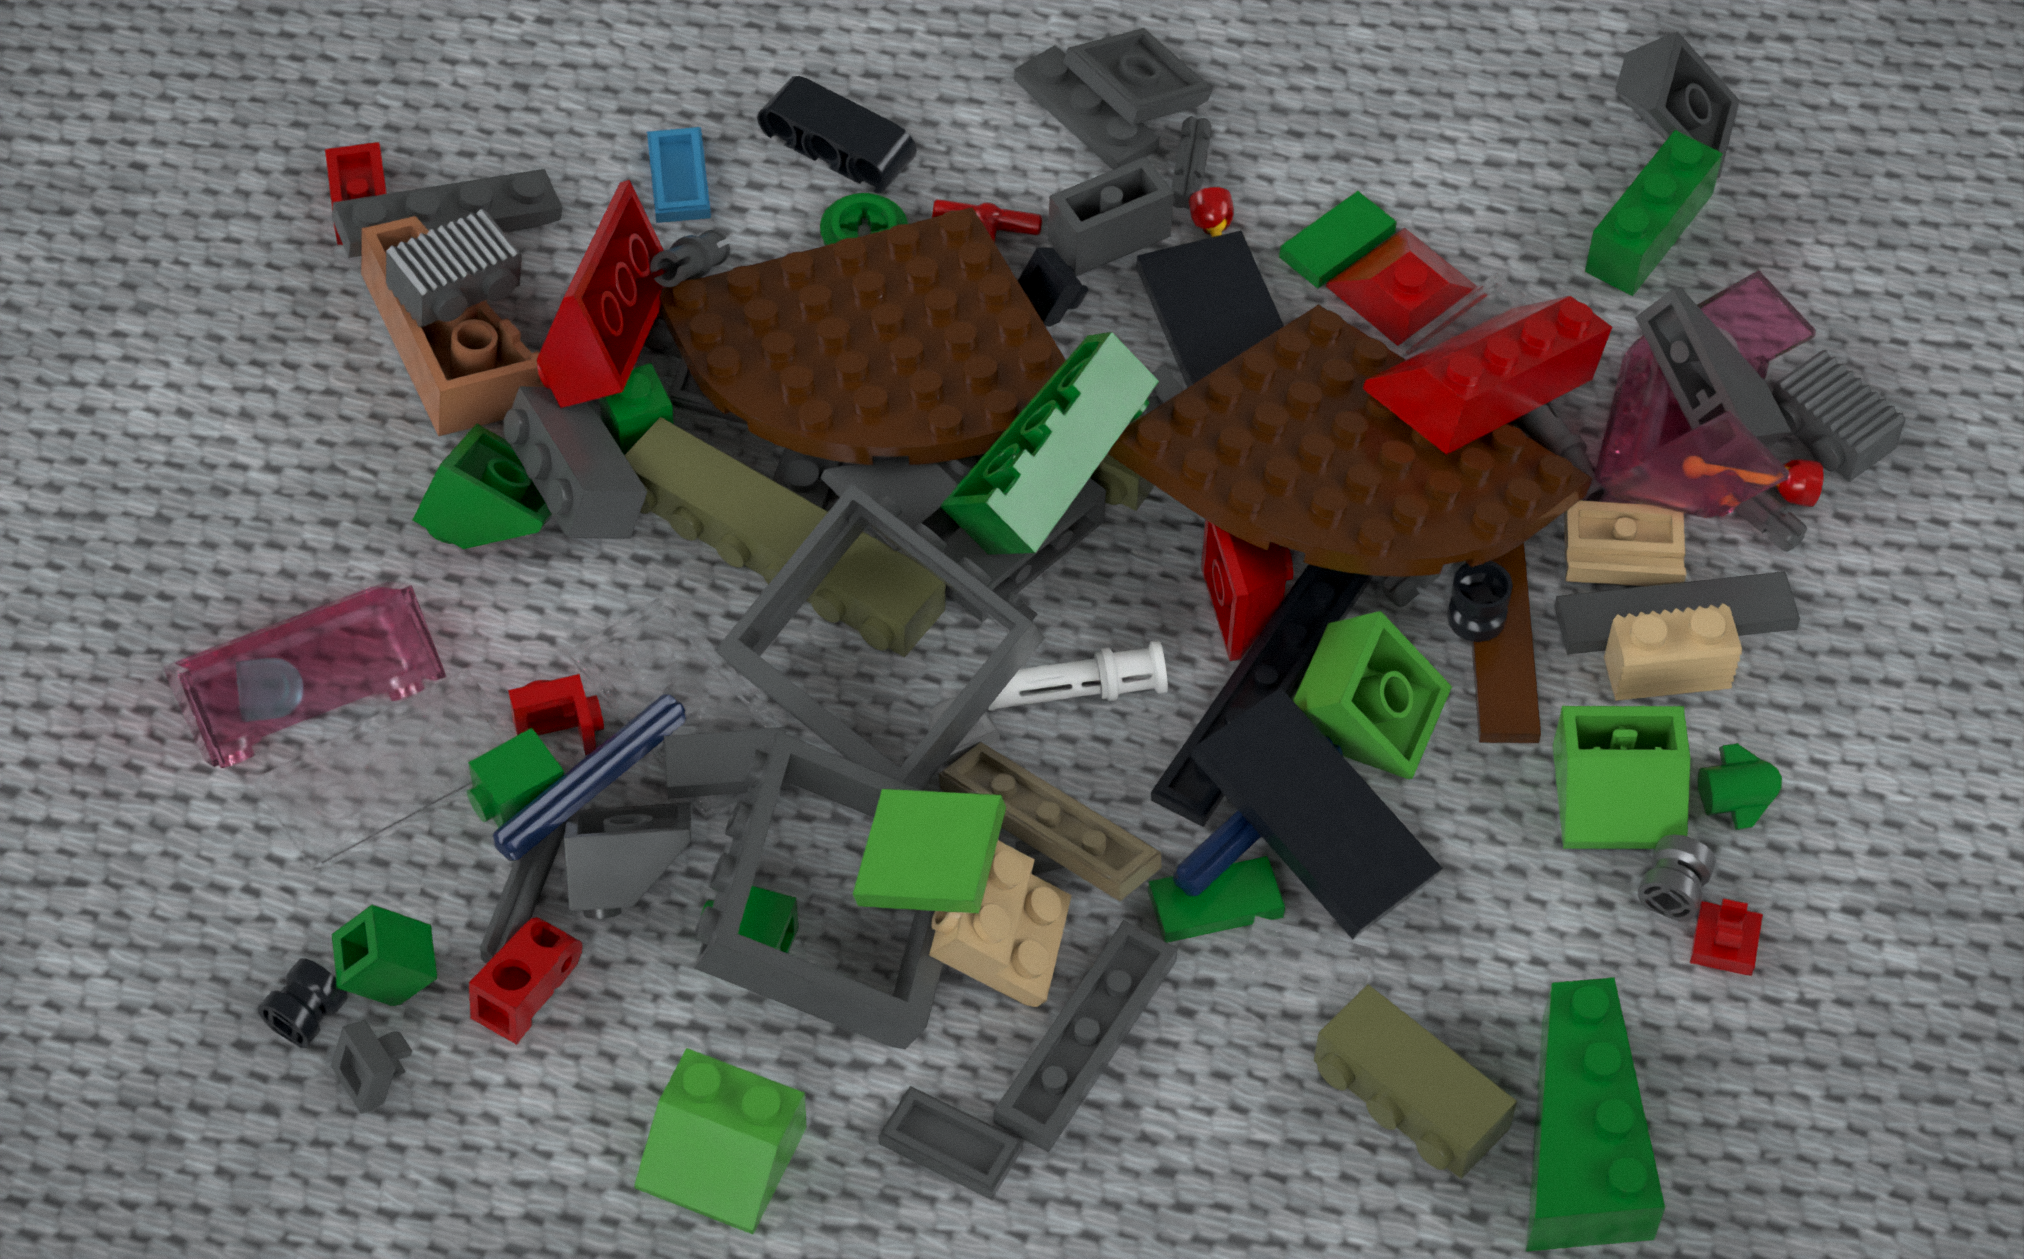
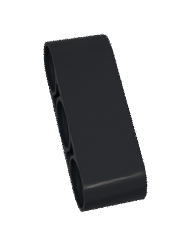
[757,76,917,193]

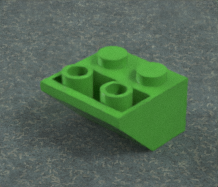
[1553,706,1690,849]

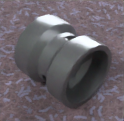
[1637,834,1716,922]

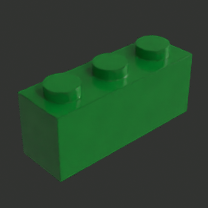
[1585,130,1723,296]

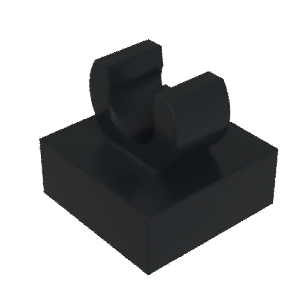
[1017,247,1089,327]

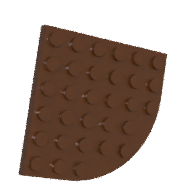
[659,207,1066,465]
[1108,304,1593,577]

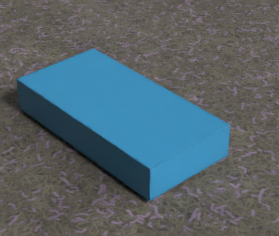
[647,127,711,223]

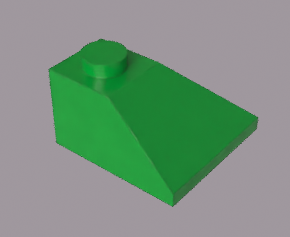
[412,423,553,549]

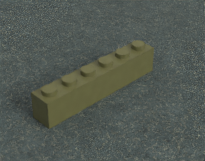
[624,417,946,657]

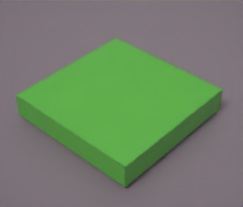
[853,789,1006,913]

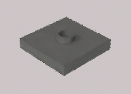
[1063,28,1213,125]

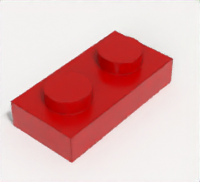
[325,142,387,245]

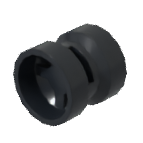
[1447,561,1513,642]
[257,958,348,1048]

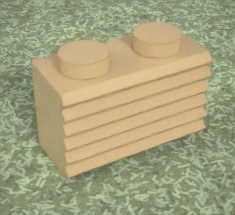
[1604,603,1742,701]

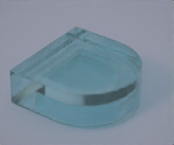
[236,658,303,722]

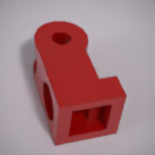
[469,917,583,1045]

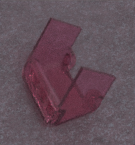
[1595,270,1816,518]
[163,582,447,768]

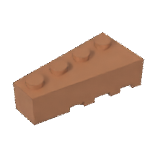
[361,216,545,436]

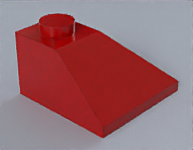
[1326,227,1483,351]
[1201,519,1294,661]

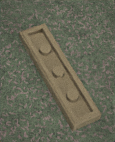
[939,742,1162,901]

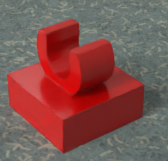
[1690,898,1763,976]

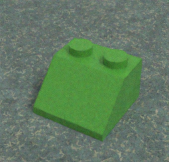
[1293,611,1452,779]
[634,1048,807,1234]

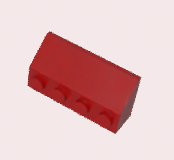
[536,180,665,408]
[1363,296,1613,455]

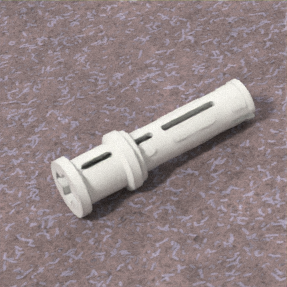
[988,640,1168,711]

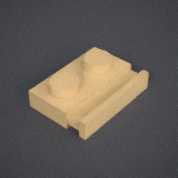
[1564,501,1686,586]

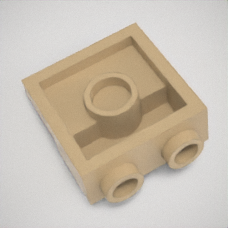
[929,840,1072,1007]

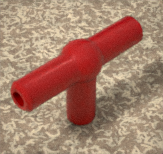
[932,199,1043,243]

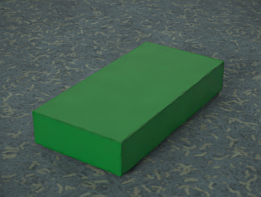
[1279,191,1397,289]
[1148,856,1285,943]

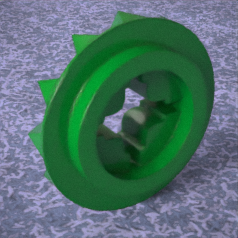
[820,193,908,246]

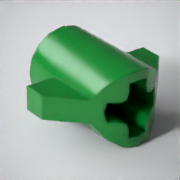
[1698,743,1782,830]

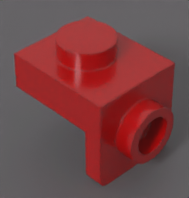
[508,674,604,756]

